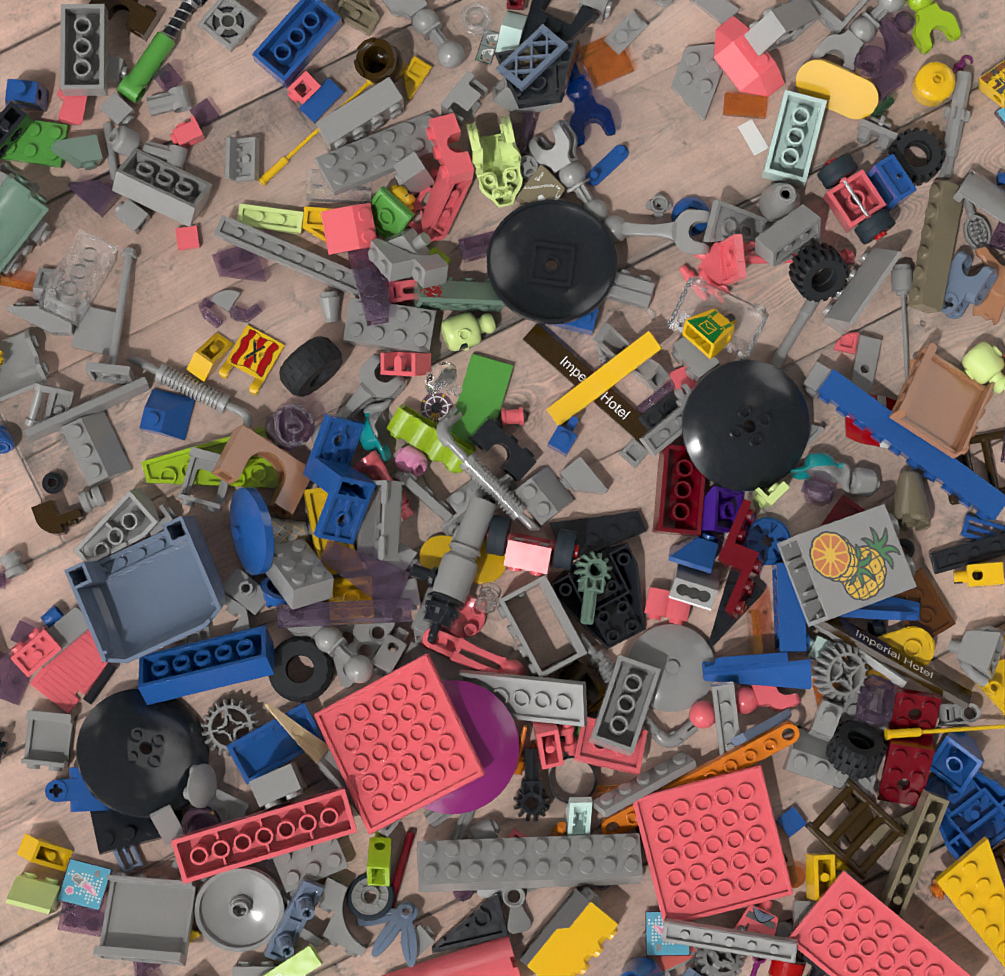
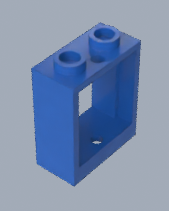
[866,154,917,212]

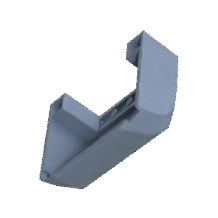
[64,516,225,663]

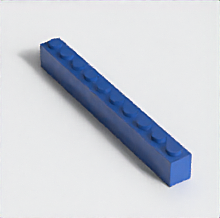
[815,369,1005,521]

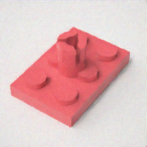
[574,717,648,775]

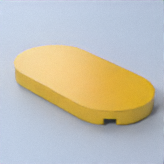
[796,58,879,119]
[420,535,506,584]
[848,626,935,684]

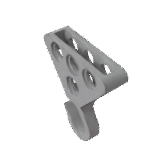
[291,608,395,688]

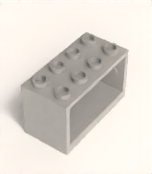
[497,575,587,677]

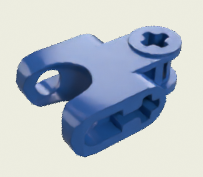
[45,767,110,812]

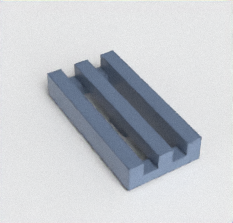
[113,846,144,874]

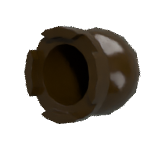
[354,37,405,85]

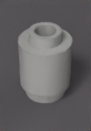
[466,817,501,839]

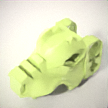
[466,115,523,208]

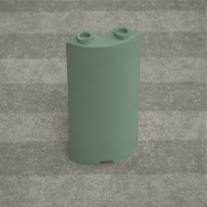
[0,173,49,272]

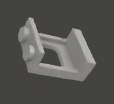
[177,447,229,513]

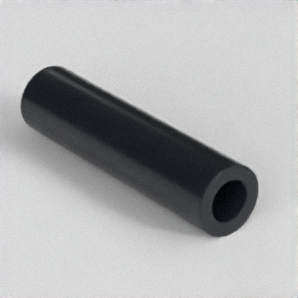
[83,663,117,705]

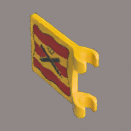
[219,325,285,396]

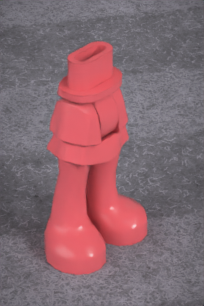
[353,449,414,520]

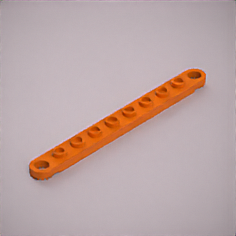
[601,721,800,834]

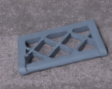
[496,24,569,92]

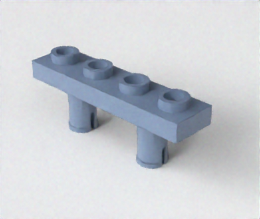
[264,877,324,963]

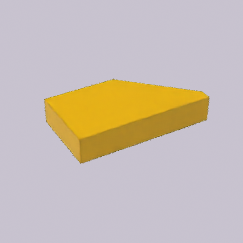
[403,55,432,101]

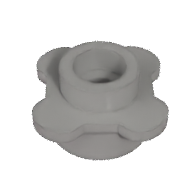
[646,193,672,218]

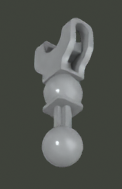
[382,0,464,69]
[813,0,905,72]
[528,120,608,222]
[277,601,374,683]

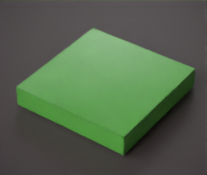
[370,186,415,239]

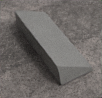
[42,606,89,668]

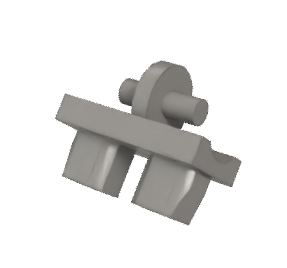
[856,113,898,152]

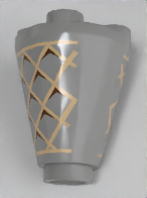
[270,517,313,546]

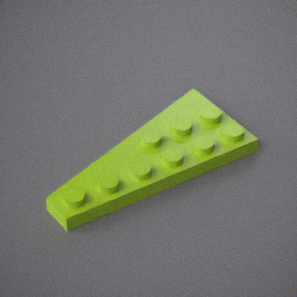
[141,426,277,488]

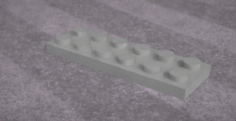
[315,111,451,196]
[458,669,587,727]

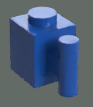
[547,416,578,457]

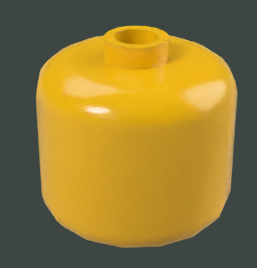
[911,62,956,107]

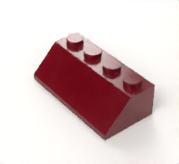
[652,444,705,536]

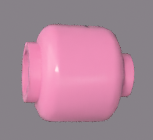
[395,445,427,477]

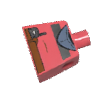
[733,901,778,936]

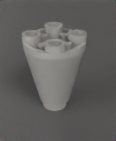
[759,183,802,224]

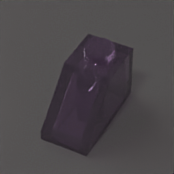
[67,180,119,218]

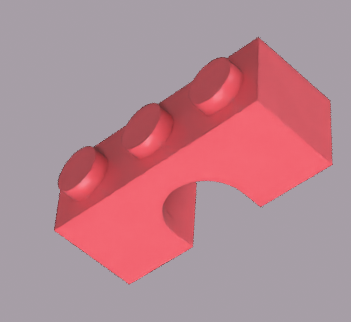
[426,113,474,185]

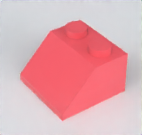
[321,203,377,255]

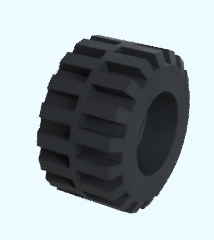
[888,127,945,186]
[788,242,849,302]
[826,720,887,779]

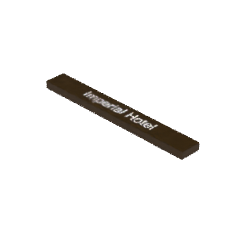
[523,323,648,446]
[816,616,972,710]

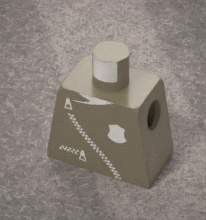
[517,165,566,205]

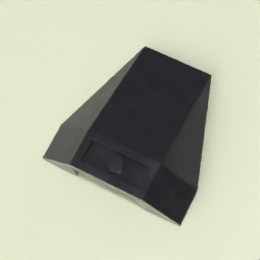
[550,543,646,649]

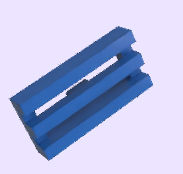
[960,515,1005,540]

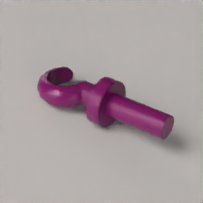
[952,55,973,74]

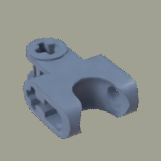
[941,251,998,319]

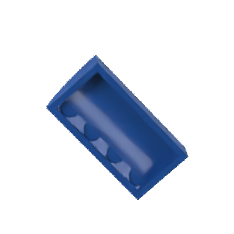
[226,702,325,785]

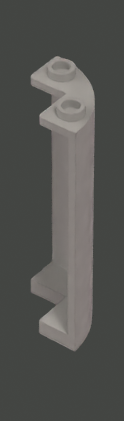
[953,169,1005,224]
[0,329,50,402]

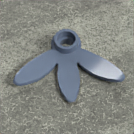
[356,902,418,967]

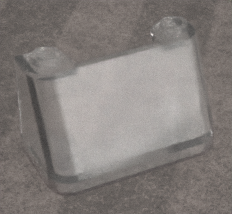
[666,276,769,360]

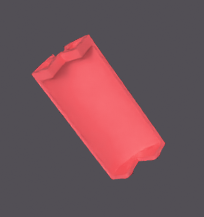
[381,936,521,976]

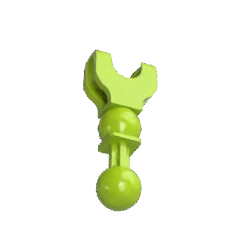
[907,0,961,55]

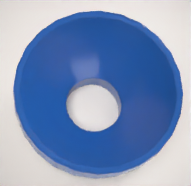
[671,197,710,236]

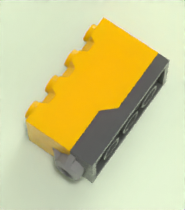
[519,887,618,976]

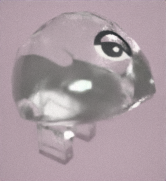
[425,362,463,397]

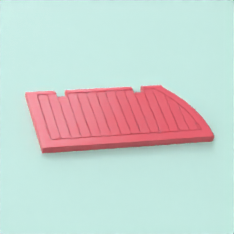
[30,630,110,714]

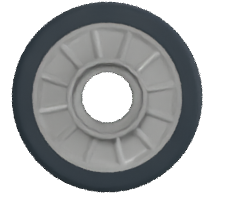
[347,873,394,921]

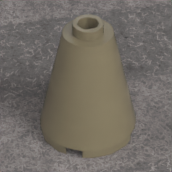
[889,469,931,531]

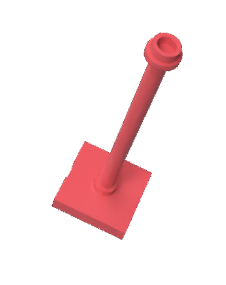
[718,234,854,286]

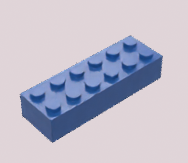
[138,625,274,705]

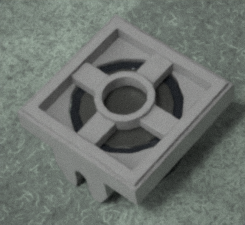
[198,0,259,52]

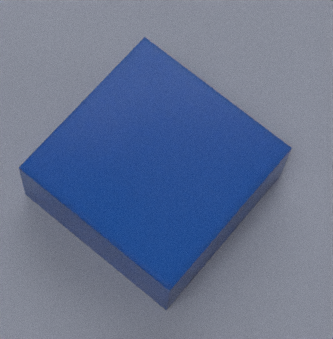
[775,806,807,837]

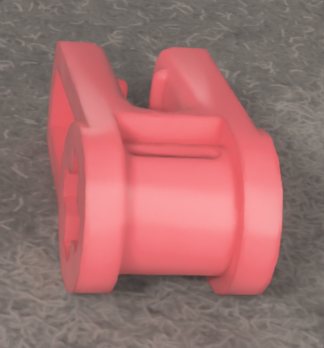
[383,280,415,305]

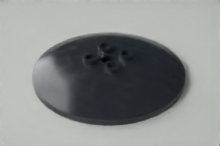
[486,200,617,324]
[681,360,810,491]
[76,688,209,818]

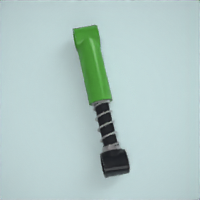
[117,0,207,104]

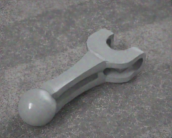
[602,209,710,255]
[311,354,407,444]

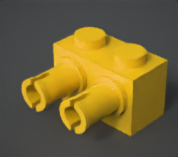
[805,852,853,900]

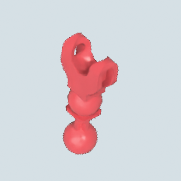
[689,685,802,729]

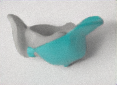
[359,399,391,461]
[790,451,851,492]

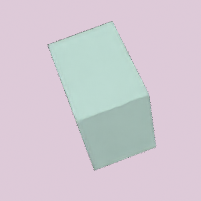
[496,11,527,52]

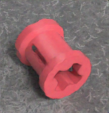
[501,406,524,427]

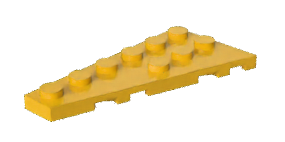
[934,836,1005,968]

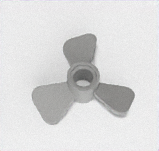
[477,888,538,934]

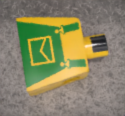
[682,309,737,359]

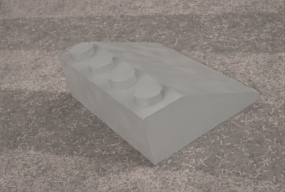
[822,248,902,336]

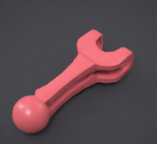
[421,629,526,676]

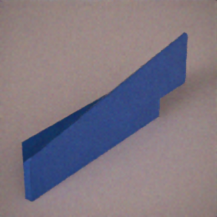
[840,597,920,621]
[702,652,812,689]

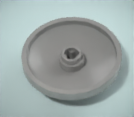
[628,624,715,712]
[195,866,284,952]

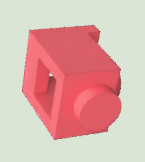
[287,70,321,104]
[169,115,205,149]

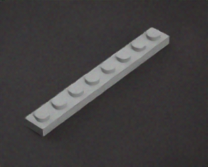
[214,215,382,301]

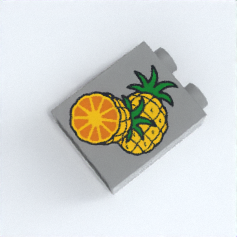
[777,504,917,627]

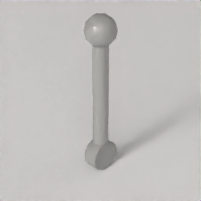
[1,162,40,192]

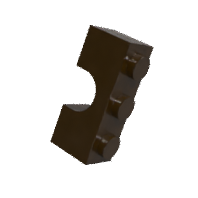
[89,0,160,42]

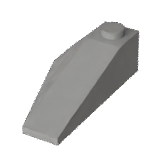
[74,488,160,561]

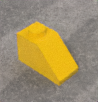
[187,332,234,381]
[17,833,73,872]

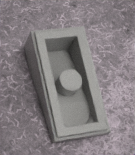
[150,805,185,845]

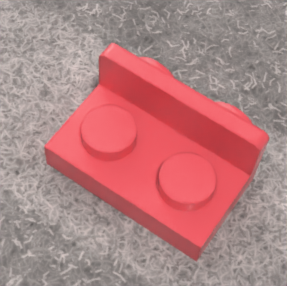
[10,626,62,677]

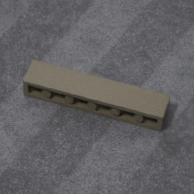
[908,180,963,314]
[879,789,950,918]

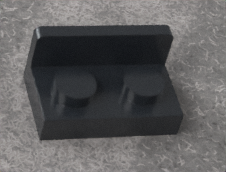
[638,392,678,431]

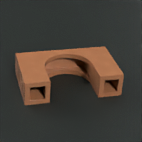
[212,425,310,519]

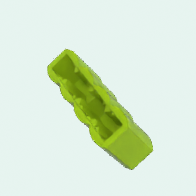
[386,404,476,474]

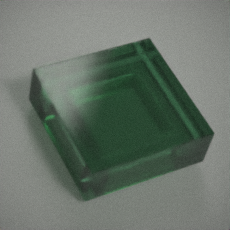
[871,95,895,118]

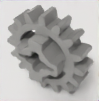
[695,948,745,976]

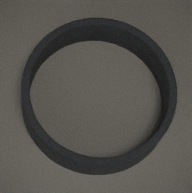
[549,756,597,804]

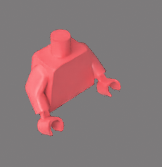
[694,241,756,302]

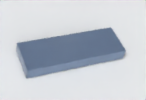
[731,708,792,746]

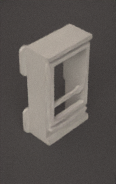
[357,480,404,561]

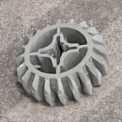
[811,642,869,702]
[201,698,261,757]

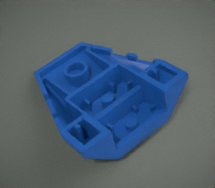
[925,771,1005,860]

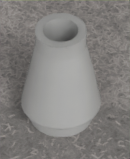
[319,291,340,323]

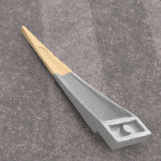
[265,703,401,838]

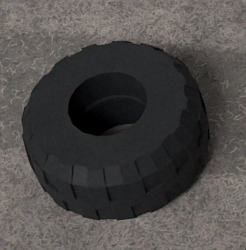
[279,336,343,397]
[268,636,334,702]

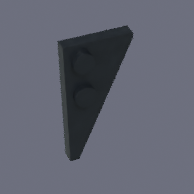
[708,569,764,648]
[432,893,508,953]

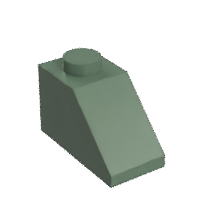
[51,135,103,170]

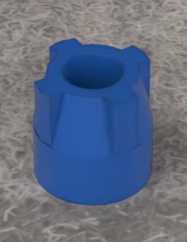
[41,605,64,628]

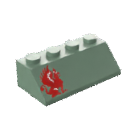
[414,277,505,313]

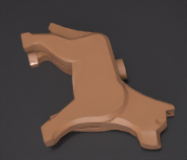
[973,247,1005,325]

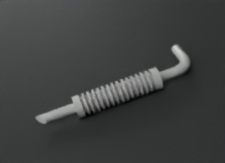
[126,356,253,427]

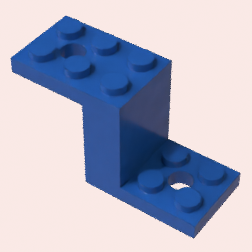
[303,413,376,544]

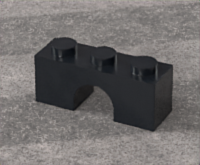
[468,418,536,482]

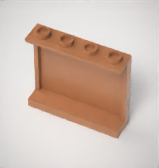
[889,342,995,459]

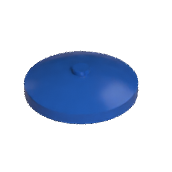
[230,487,274,575]

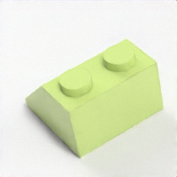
[5,872,62,914]

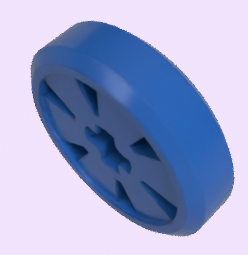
[743,517,791,566]

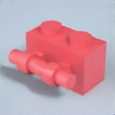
[532,721,577,769]

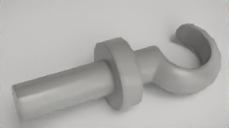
[595,344,609,365]

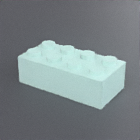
[761,90,827,188]

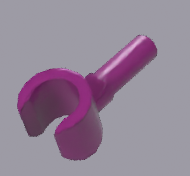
[750,956,767,976]

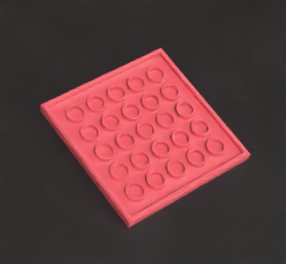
[314,654,486,835]
[633,765,793,924]

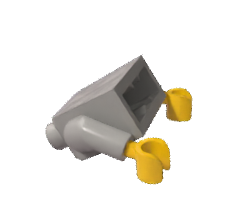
[949,625,1005,696]

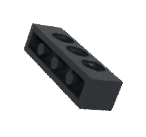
[0,101,32,158]

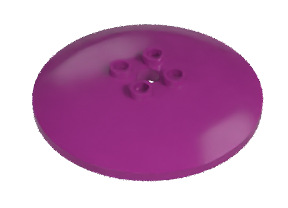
[423,680,519,814]

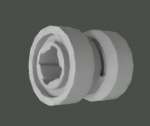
[78,485,107,513]
[0,551,27,579]

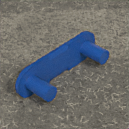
[586,145,629,186]

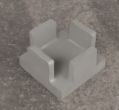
[441,71,488,127]

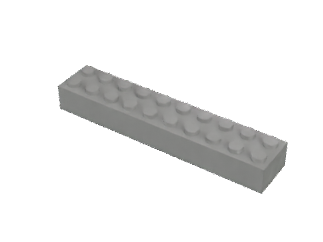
[417,833,643,892]

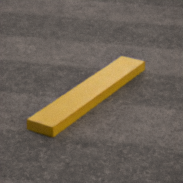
[546,331,663,426]

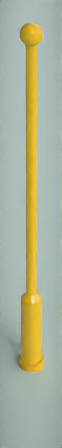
[259,80,374,186]
[884,724,1005,740]

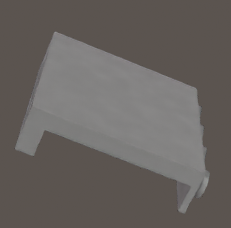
[93,872,198,966]

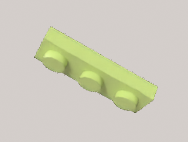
[237,204,304,235]

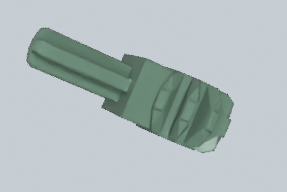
[574,551,612,625]

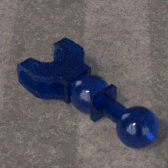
[556,49,616,147]

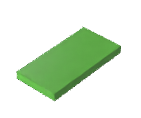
[450,354,513,445]

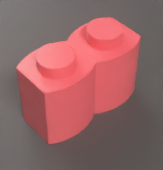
[644,587,691,625]

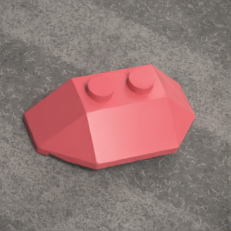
[713,16,785,97]

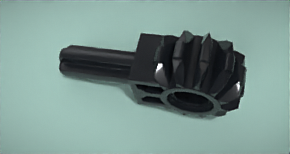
[513,748,550,821]

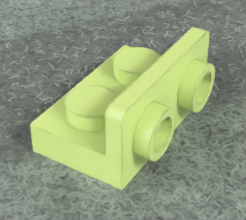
[751,481,790,509]

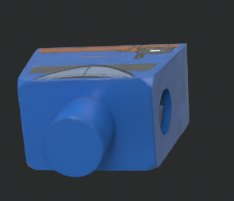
[5,79,49,112]

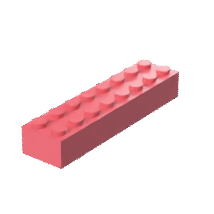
[171,786,357,884]

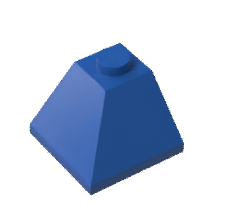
[139,389,195,441]
[668,532,718,573]
[930,731,985,794]

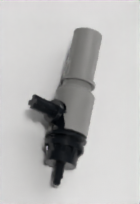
[410,496,496,643]

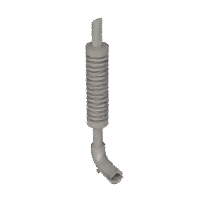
[436,407,541,532]
[581,633,699,748]

